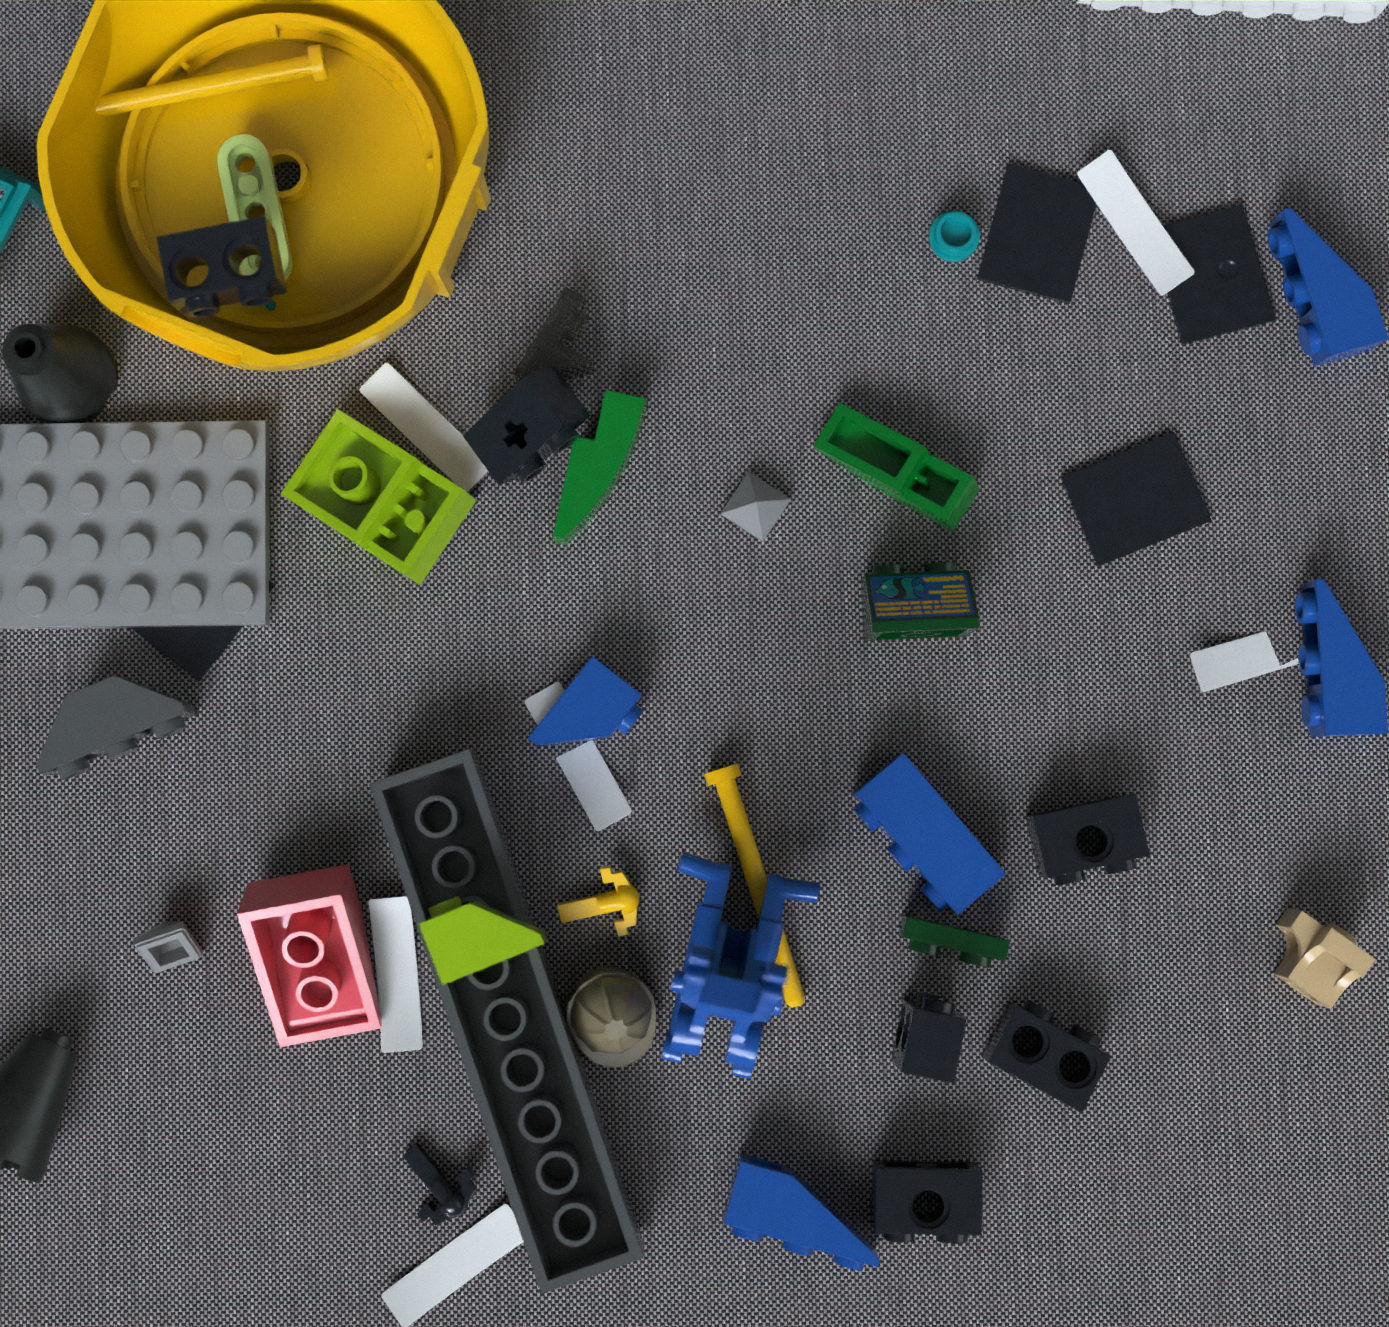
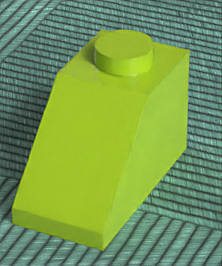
[419,896,548,985]

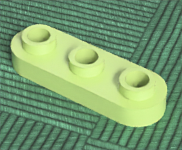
[217,134,293,281]

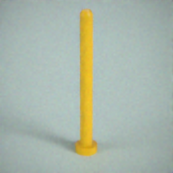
[95,44,329,117]
[704,763,805,1008]

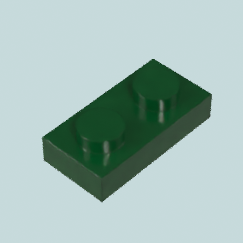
[897,914,1010,968]

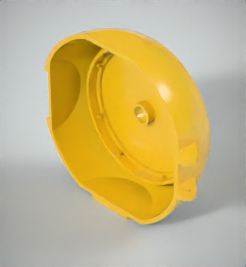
[37,0,491,371]

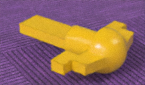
[557,865,640,937]

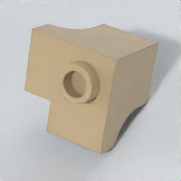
[1273,908,1376,1009]

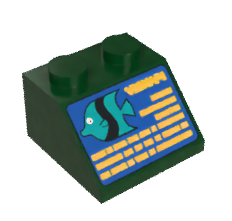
[861,562,980,641]

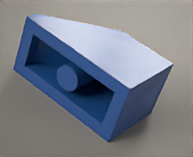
[528,656,644,746]

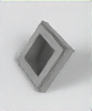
[720,471,791,542]
[133,921,204,974]

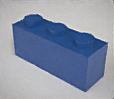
[852,753,1006,915]

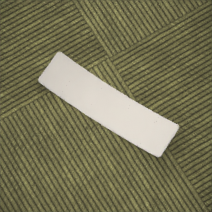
[1077,150,1194,295]
[360,363,488,492]
[1190,631,1298,692]
[525,682,632,831]
[368,896,423,1053]
[381,1204,523,1327]

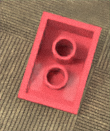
[237,864,382,1047]

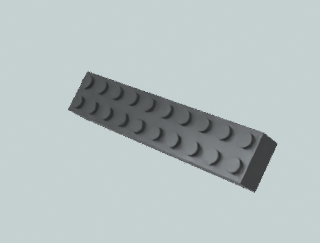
[369,749,645,1294]

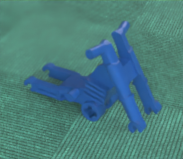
[661,851,821,1079]

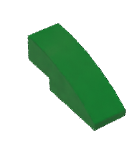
[553,390,647,545]
[813,403,980,533]

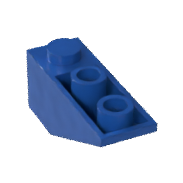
[1267,208,1389,367]
[1295,579,1388,738]
[723,1153,880,1270]

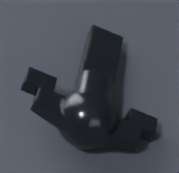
[402,1143,477,1225]

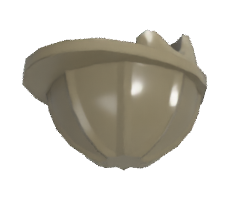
[566,966,656,1068]

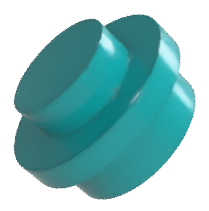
[928,210,980,262]

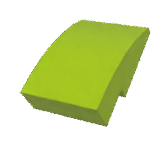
[281,409,476,585]

